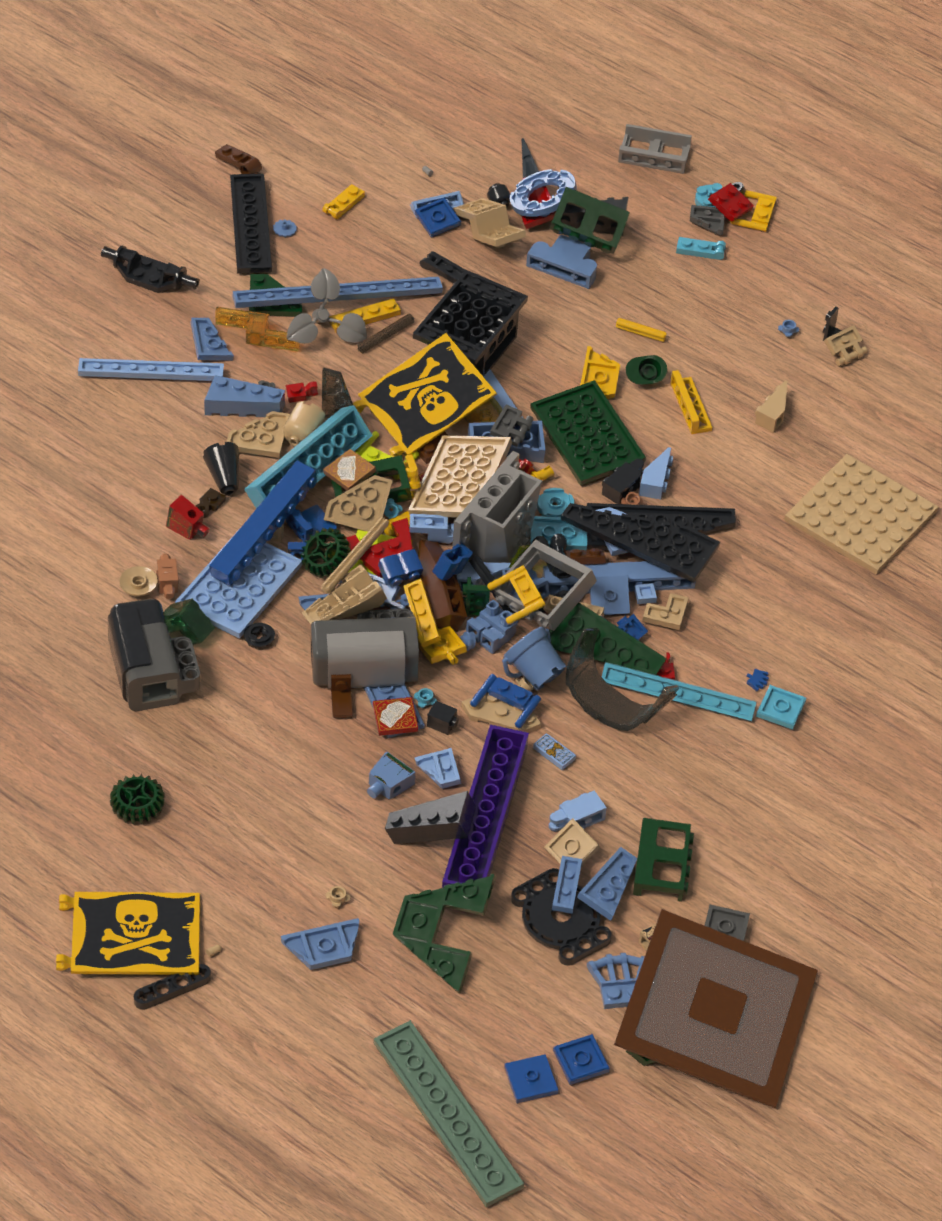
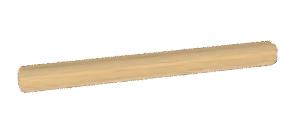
[321,517,389,594]

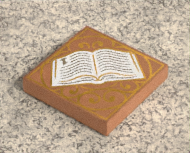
[323,449,376,491]

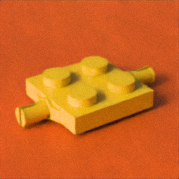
[417,626,467,665]

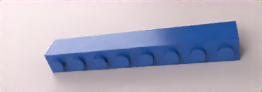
[209,460,317,586]

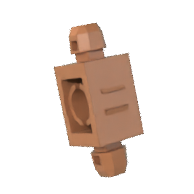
[156,554,179,599]

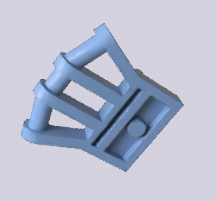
[587,953,644,1009]

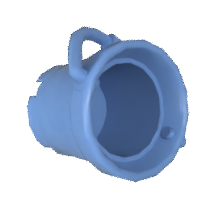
[502,626,567,691]

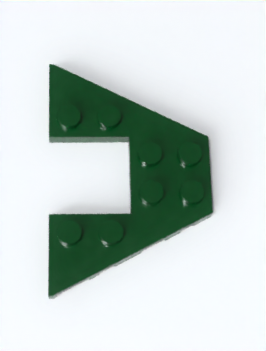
[393,874,496,993]

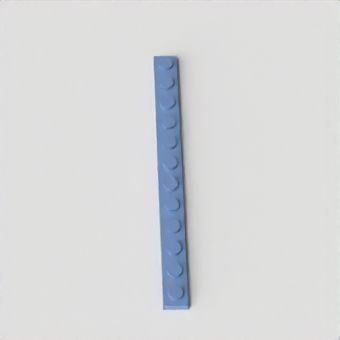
[232,277,443,308]

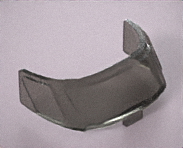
[565,628,679,731]

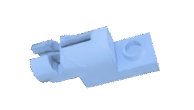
[410,514,454,544]

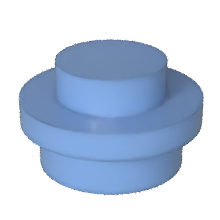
[460,632,476,651]

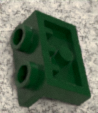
[462,577,490,617]

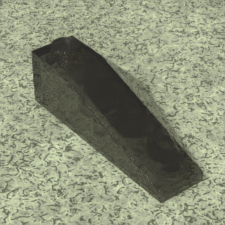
[322,367,353,420]

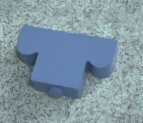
[526,235,597,289]

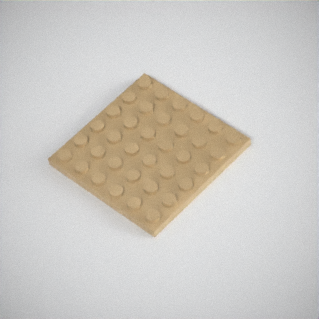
[784,454,939,575]

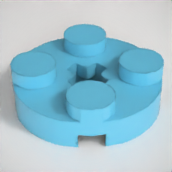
[695,183,722,207]
[537,488,574,517]

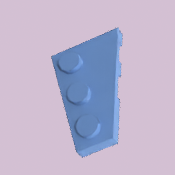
[190,318,234,361]

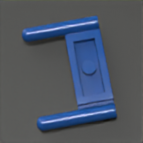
[470,674,541,728]

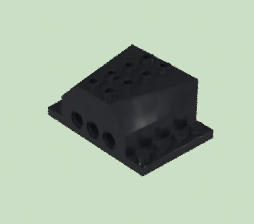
[413,270,528,377]

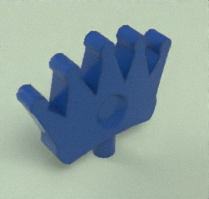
[746,669,769,692]

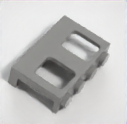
[618,124,692,174]

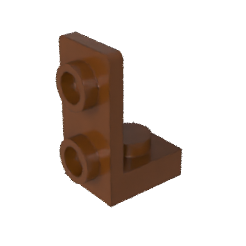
[331,674,352,718]

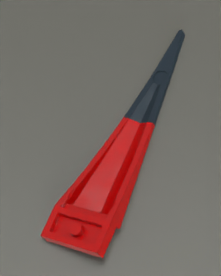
[521,138,556,229]

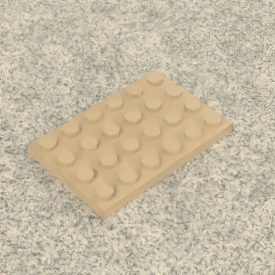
[408,436,512,517]

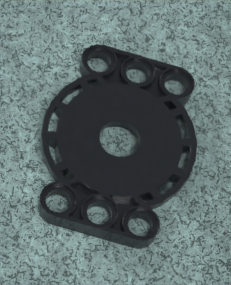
[511,868,612,966]

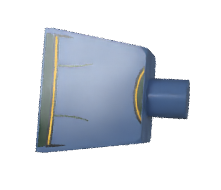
[367,752,415,799]

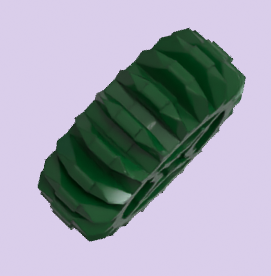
[300,527,351,578]
[110,773,165,825]

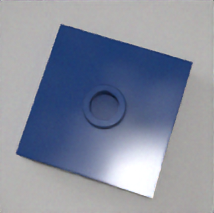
[414,197,461,238]
[553,1034,610,1085]
[504,1054,558,1103]

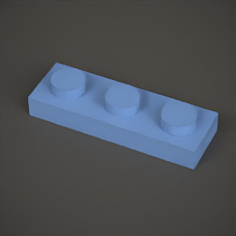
[552,856,582,913]

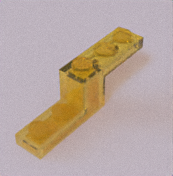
[215,307,300,351]

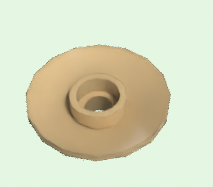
[119,566,158,596]

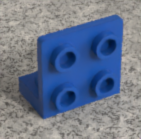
[286,505,337,542]

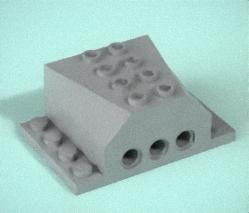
[453,451,542,563]

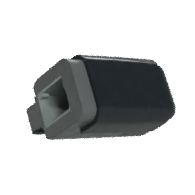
[108,598,200,711]

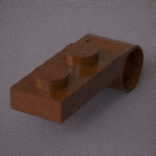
[215,144,262,174]

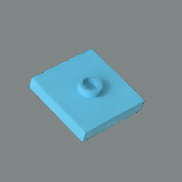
[756,685,806,730]

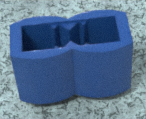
[432,544,473,580]
[378,549,423,586]

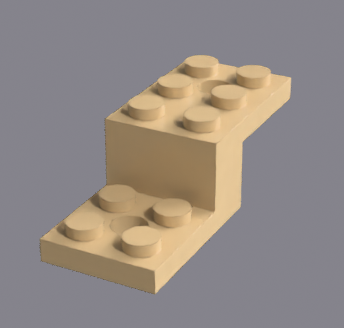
[453,198,527,248]

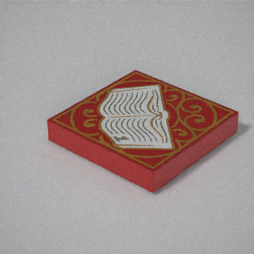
[373,697,418,736]

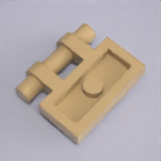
[824,325,868,366]

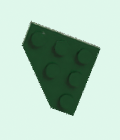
[249,274,302,317]

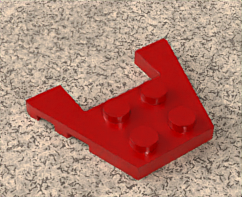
[346,518,412,578]

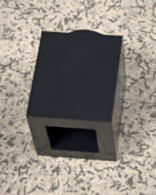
[427,701,459,735]

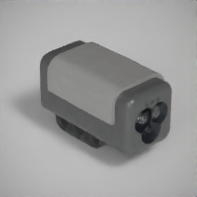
[311,609,419,689]

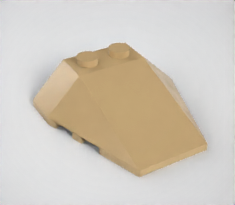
[302,564,387,624]

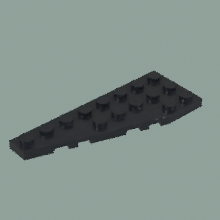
[560,503,720,583]
[587,503,736,550]

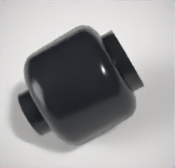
[487,183,511,208]

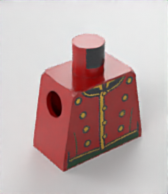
[166,495,210,539]

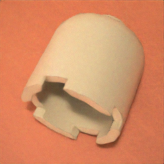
[283,401,326,446]

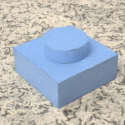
[634,583,657,604]

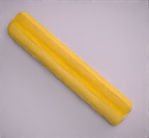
[616,318,667,342]

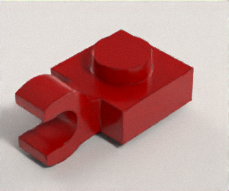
[285,381,318,403]

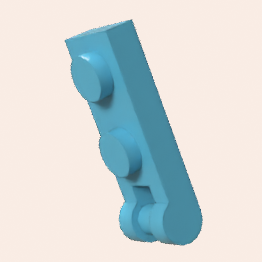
[676,237,726,260]

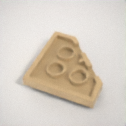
[226,411,290,458]
[324,475,393,532]
[461,682,541,733]

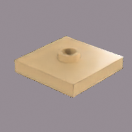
[544,818,600,865]

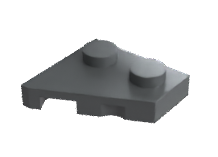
[690,205,724,235]

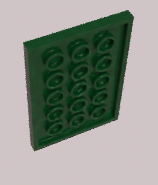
[530,380,646,486]

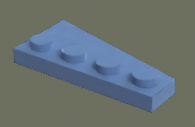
[577,847,637,921]

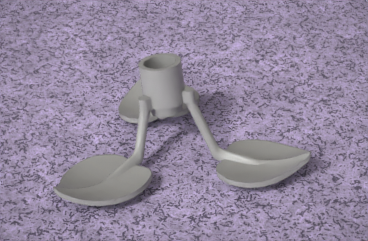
[287,268,367,344]

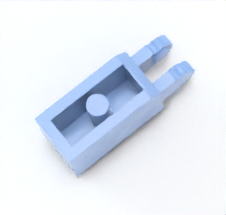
[549,790,607,832]

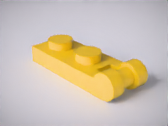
[322,184,365,220]
[404,454,421,489]

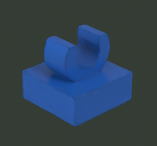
[288,542,307,560]

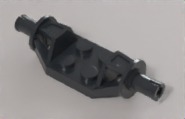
[101,245,200,293]

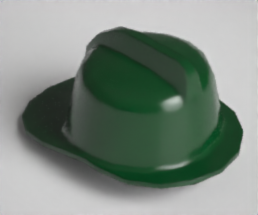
[626,355,667,385]

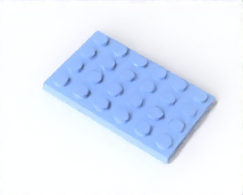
[175,532,302,639]

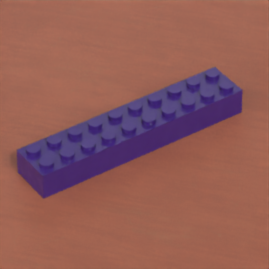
[442,725,529,888]

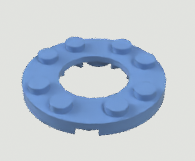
[510,169,577,217]

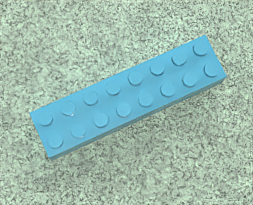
[244,405,373,509]

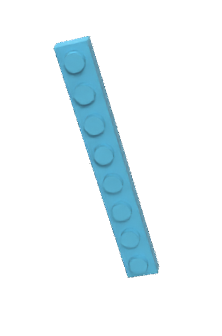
[601,662,757,721]

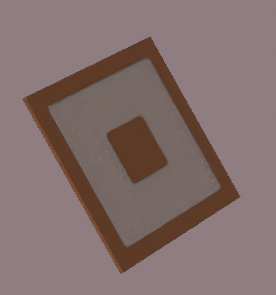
[614,909,818,1108]

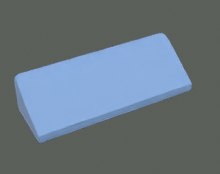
[410,191,464,218]

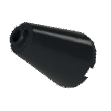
[203,442,240,496]

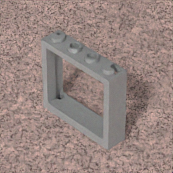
[493,540,597,631]

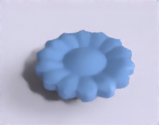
[273,219,297,237]

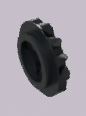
[244,623,275,649]

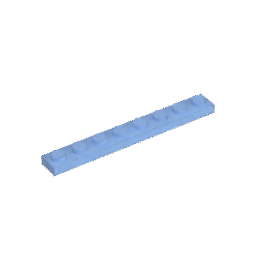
[78,358,224,381]

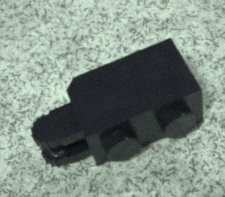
[602,459,644,504]

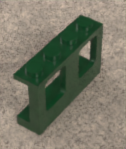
[549,187,630,254]
[331,455,412,503]
[633,818,694,902]

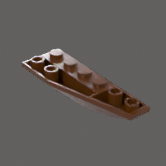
[417,540,467,632]

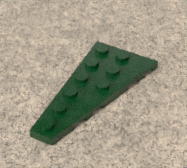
[549,602,667,675]

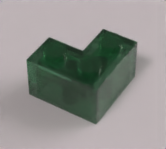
[164,598,215,645]

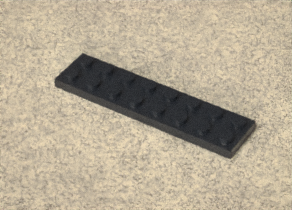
[230,173,272,274]

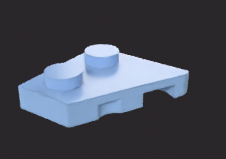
[415,748,461,789]

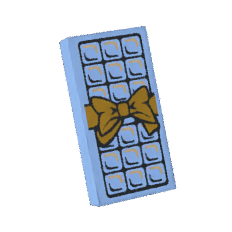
[533,733,576,770]

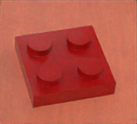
[708,183,754,222]

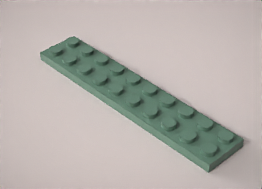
[373,1020,524,1208]

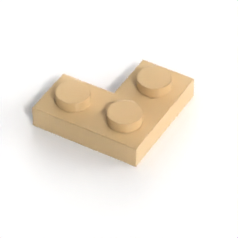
[642,593,689,630]

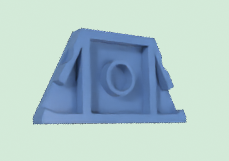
[281,918,359,970]

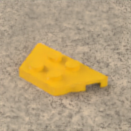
[580,346,620,399]

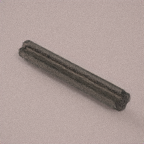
[357,314,414,353]

